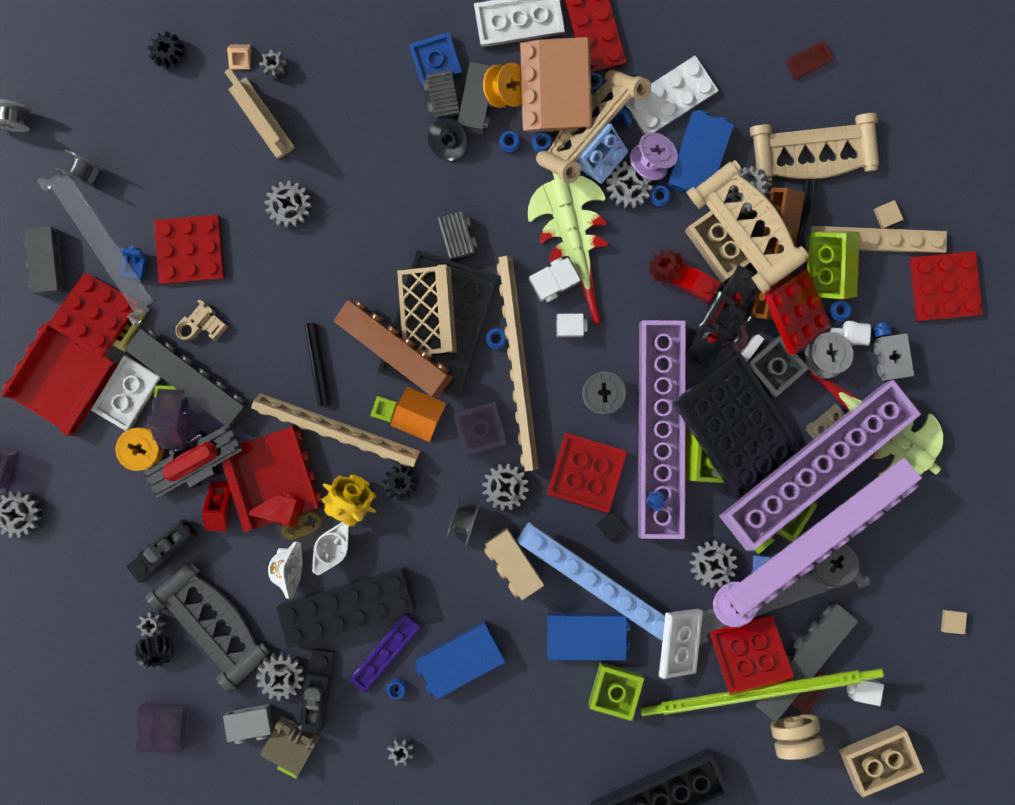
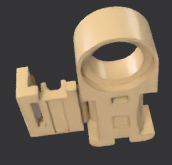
[175,300,228,341]

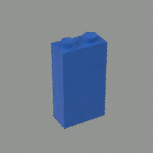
[666,110,734,195]
[547,613,630,660]
[415,621,505,700]

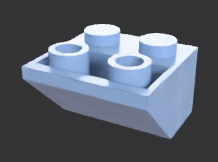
[577,124,629,184]

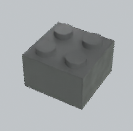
[747,336,809,398]

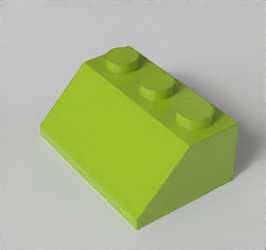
[806,231,860,299]
[685,425,724,483]

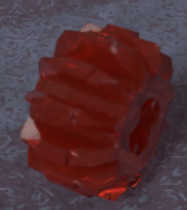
[648,248,685,286]

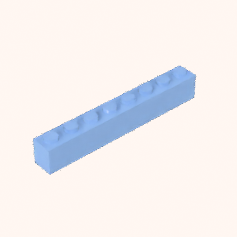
[517,522,665,641]

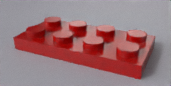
[564,0,626,73]

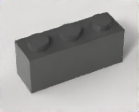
[458,62,493,134]
[23,226,65,295]

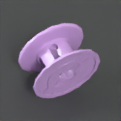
[630,132,678,180]
[713,582,757,627]

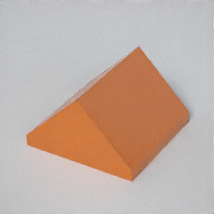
[391,386,447,442]

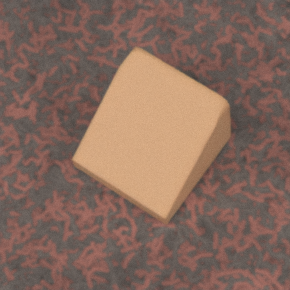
[227,44,251,70]

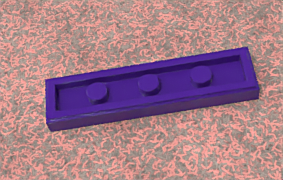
[349,614,422,693]

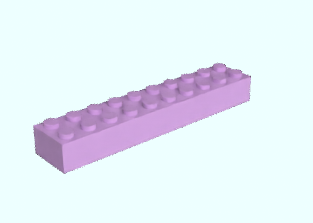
[638,320,685,539]
[719,380,921,551]
[725,458,922,617]

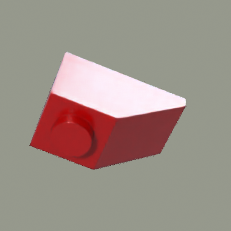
[670,264,721,304]
[202,481,232,531]
[249,494,303,529]

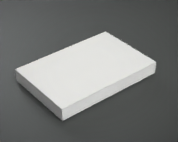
[91,355,162,431]
[659,609,703,679]

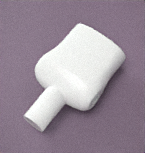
[829,321,871,346]

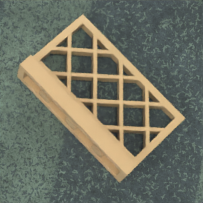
[225,68,295,160]
[397,264,457,354]

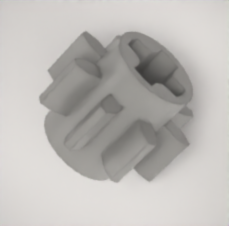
[259,49,287,79]
[137,611,166,637]
[388,738,414,766]

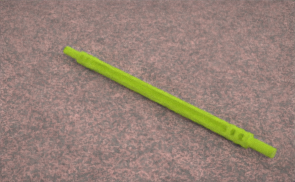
[641,668,884,717]

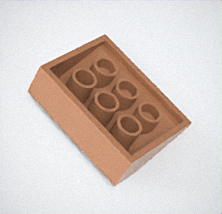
[520,37,592,133]

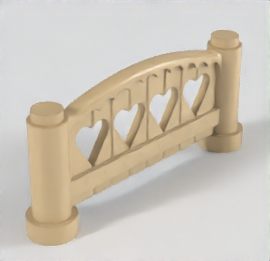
[536,70,651,183]
[750,113,879,182]
[686,160,809,295]

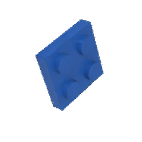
[408,32,462,87]

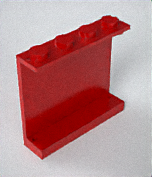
[0,322,119,436]
[222,425,322,532]

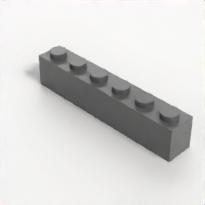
[125,329,248,428]
[751,602,858,722]

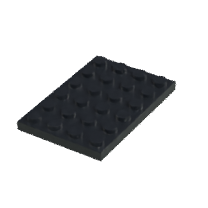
[378,250,498,398]
[672,351,802,501]

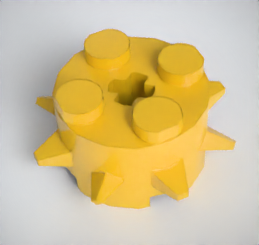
[322,474,377,526]

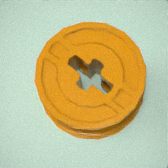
[483,62,522,108]
[115,428,165,471]

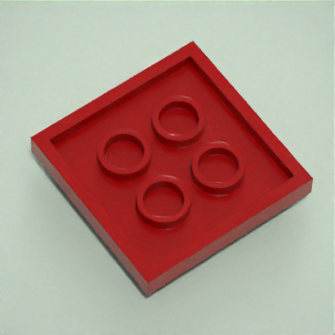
[154,215,225,285]
[909,251,983,322]
[764,269,831,355]
[47,272,140,357]
[547,433,627,513]
[709,615,794,696]

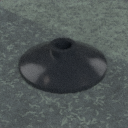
[428,118,468,161]

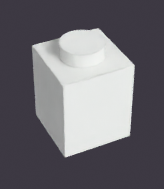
[549,257,580,293]
[529,267,560,302]
[557,314,587,337]
[847,679,884,706]

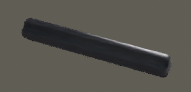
[796,179,816,254]
[304,322,330,406]

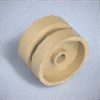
[770,714,825,760]

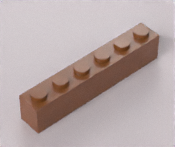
[751,188,805,320]
[334,300,453,398]

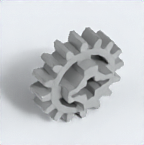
[606,161,652,209]
[728,166,772,214]
[264,181,312,228]
[482,464,529,510]
[0,491,42,538]
[689,540,737,588]
[256,652,304,701]

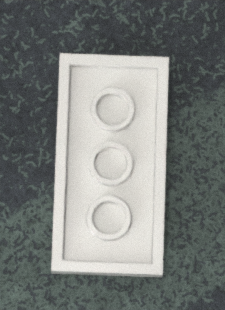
[474,0,565,48]
[625,56,719,135]

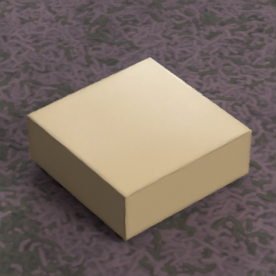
[873,200,903,229]
[941,610,967,634]

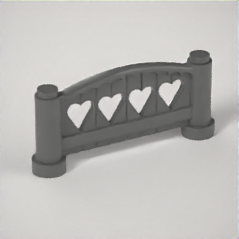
[145,562,271,694]

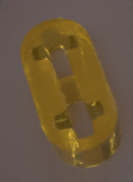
[282,512,323,540]

